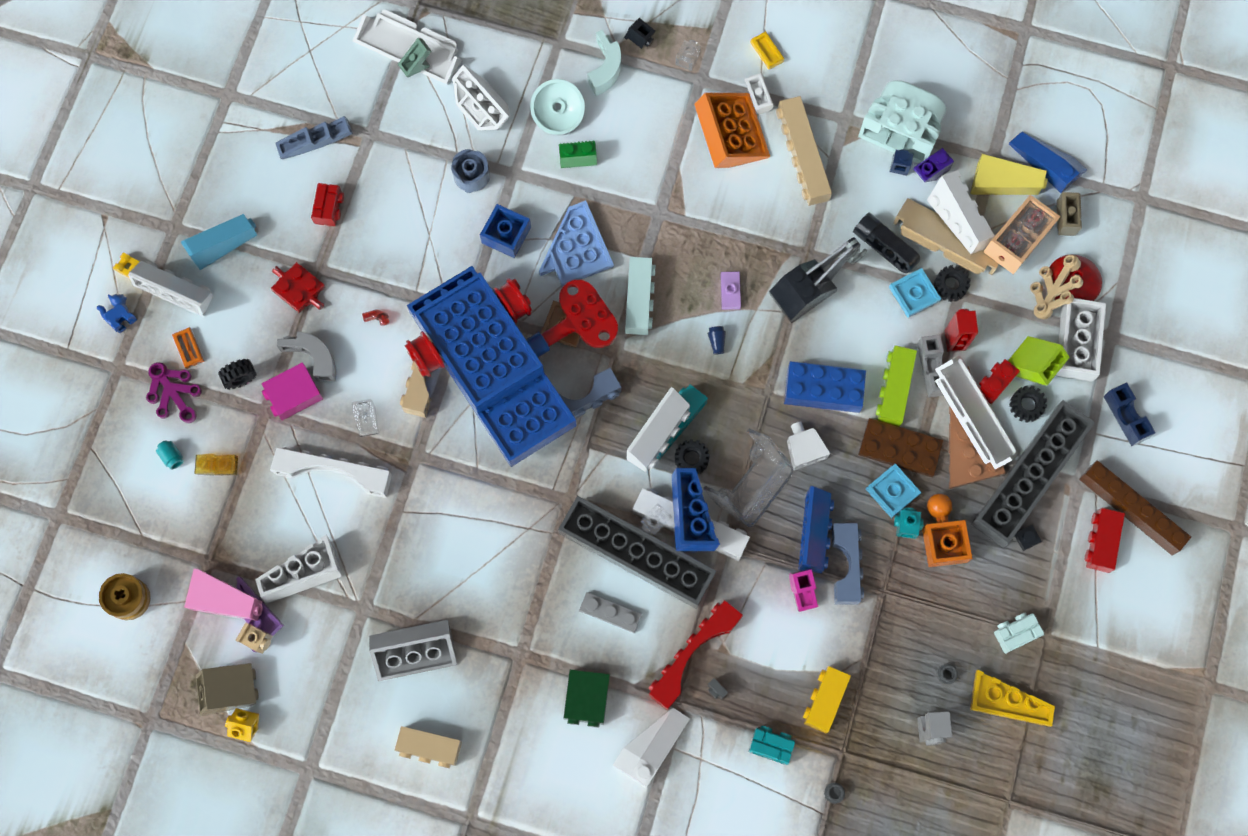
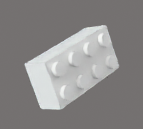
[1055,297,1106,382]

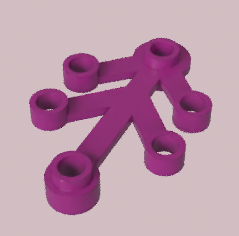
[146,362,202,424]

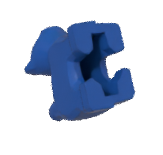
[97,294,137,333]

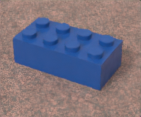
[784,361,866,413]

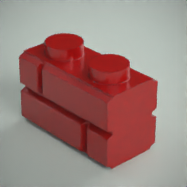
[311,183,344,227]

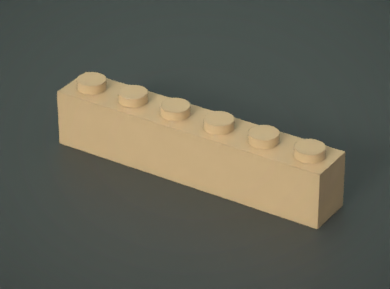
[776,96,832,206]

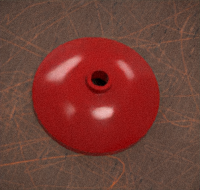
[1047,254,1102,301]

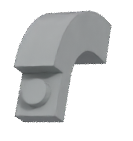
[277,332,336,381]

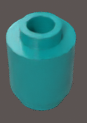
[156,440,184,470]

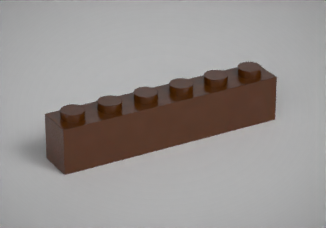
[1079,460,1191,555]

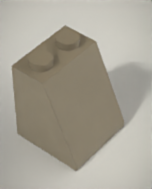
[195,663,259,716]

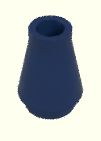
[707,326,726,355]

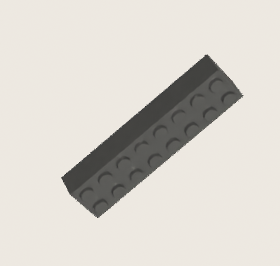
[971,400,1095,548]
[558,495,716,609]

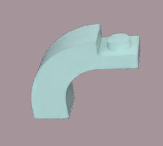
[587,30,621,96]

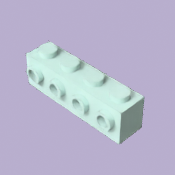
[625,257,656,335]

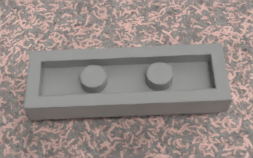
[579,592,642,633]

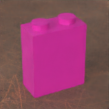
[261,362,323,421]

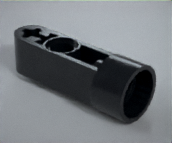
[853,212,920,273]

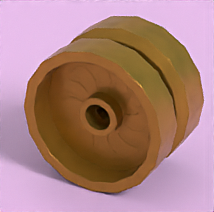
[99,573,150,621]

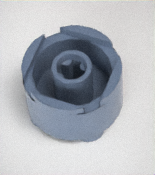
[451,149,490,193]

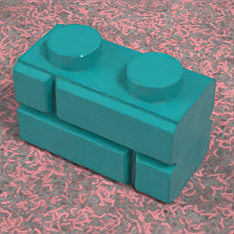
[748,725,795,765]

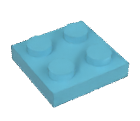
[889,268,941,318]
[866,464,921,518]

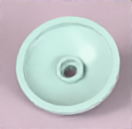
[530,79,585,135]

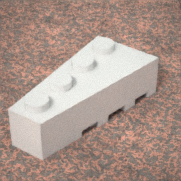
[927,170,995,254]
[256,534,342,604]

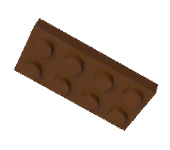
[858,418,943,477]

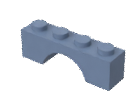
[559,368,621,417]
[831,523,864,605]

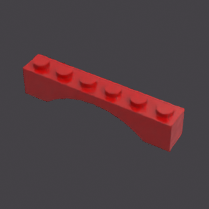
[648,600,743,711]

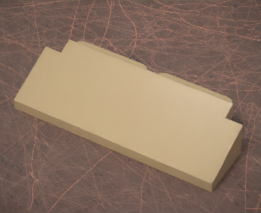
[893,198,999,275]

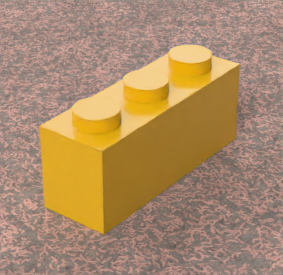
[803,666,851,733]

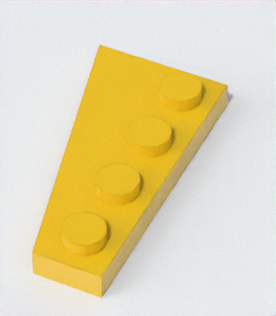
[970,670,1055,727]

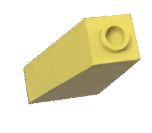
[970,154,1048,195]

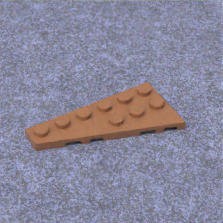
[949,366,1005,489]

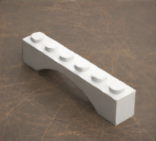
[270,446,392,497]

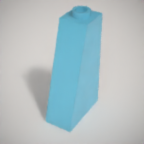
[181,214,257,270]

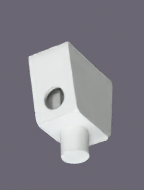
[787,422,830,471]

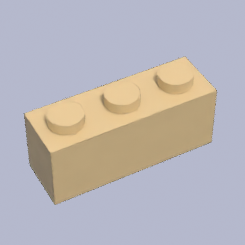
[395,726,462,768]

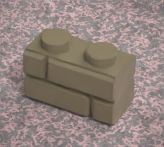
[1057,192,1082,236]

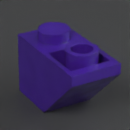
[913,148,954,182]

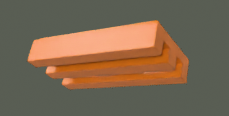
[172,327,204,369]

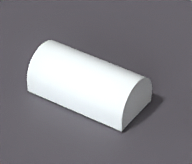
[744,73,773,114]

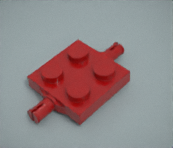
[271,262,325,313]

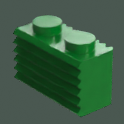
[559,140,597,168]

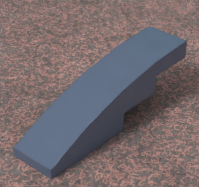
[275,116,353,159]

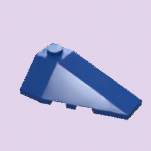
[1009,132,1087,193]

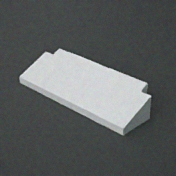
[353,10,462,85]
[935,355,1019,469]

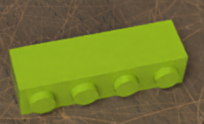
[875,345,917,427]

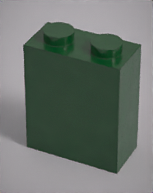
[563,669,610,728]

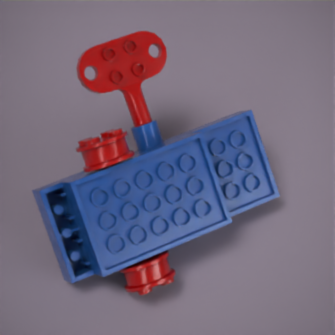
[404,266,618,467]

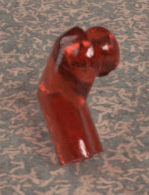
[362,309,390,326]

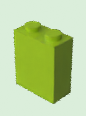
[1008,336,1070,386]

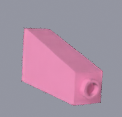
[184,569,263,621]

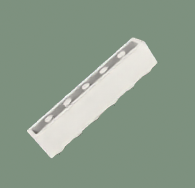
[632,488,750,561]

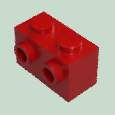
[979,359,1020,405]

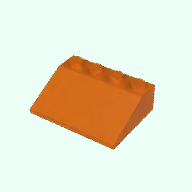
[694,93,770,168]

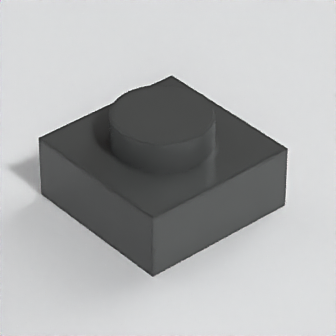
[707,678,728,700]

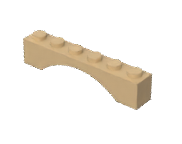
[400,360,431,418]

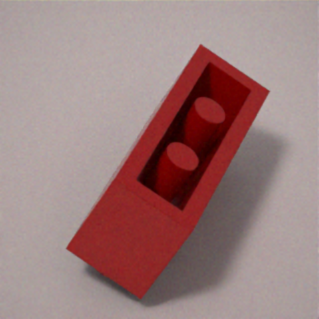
[944,309,978,352]
[1085,508,1125,573]

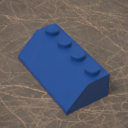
[798,486,834,574]

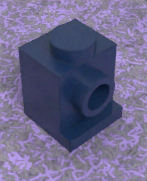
[889,150,914,176]

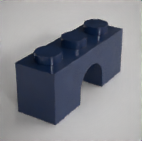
[1103,382,1156,447]

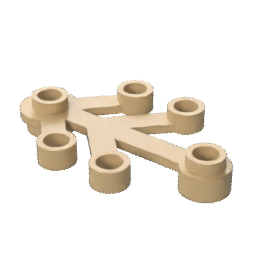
[1030,255,1083,319]

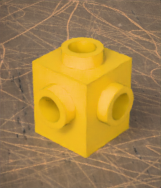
[225,708,259,742]

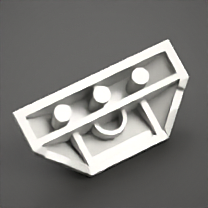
[452,65,510,130]

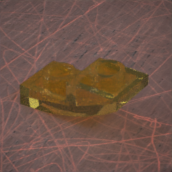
[194,454,238,476]

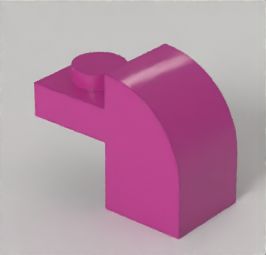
[789,569,818,612]

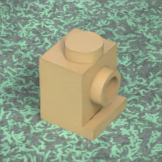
[236,622,273,654]

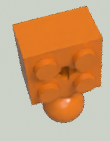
[922,493,972,567]

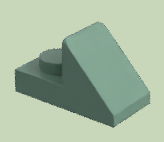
[398,38,432,77]

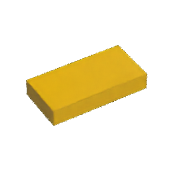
[750,31,784,70]

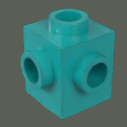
[894,508,924,539]

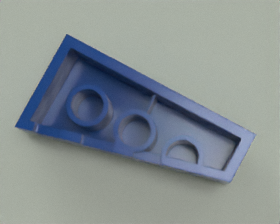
[671,468,720,551]

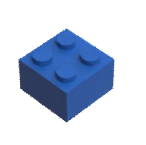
[480,204,531,258]

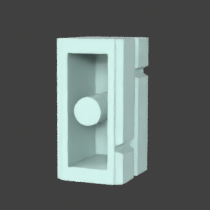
[994,612,1044,654]

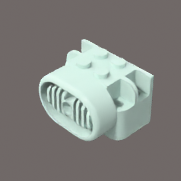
[858,80,946,163]

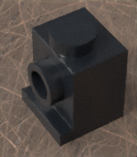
[624,18,656,49]

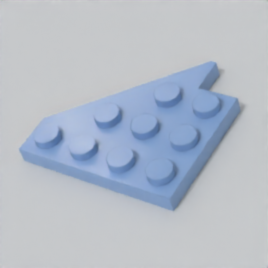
[539,201,614,287]

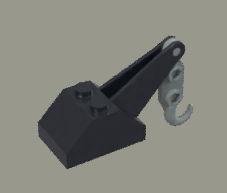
[769,237,867,323]

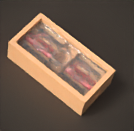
[984,195,1061,274]

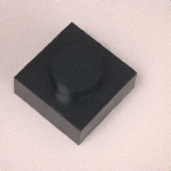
[1015,525,1042,551]

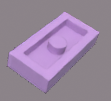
[720,272,741,310]

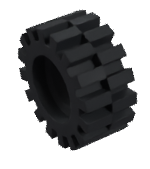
[934,265,971,302]
[218,359,257,390]
[1009,385,1047,423]
[674,439,710,474]

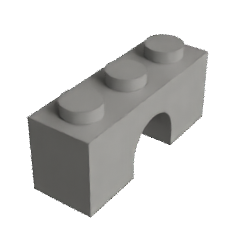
[917,334,944,398]
[917,712,952,746]

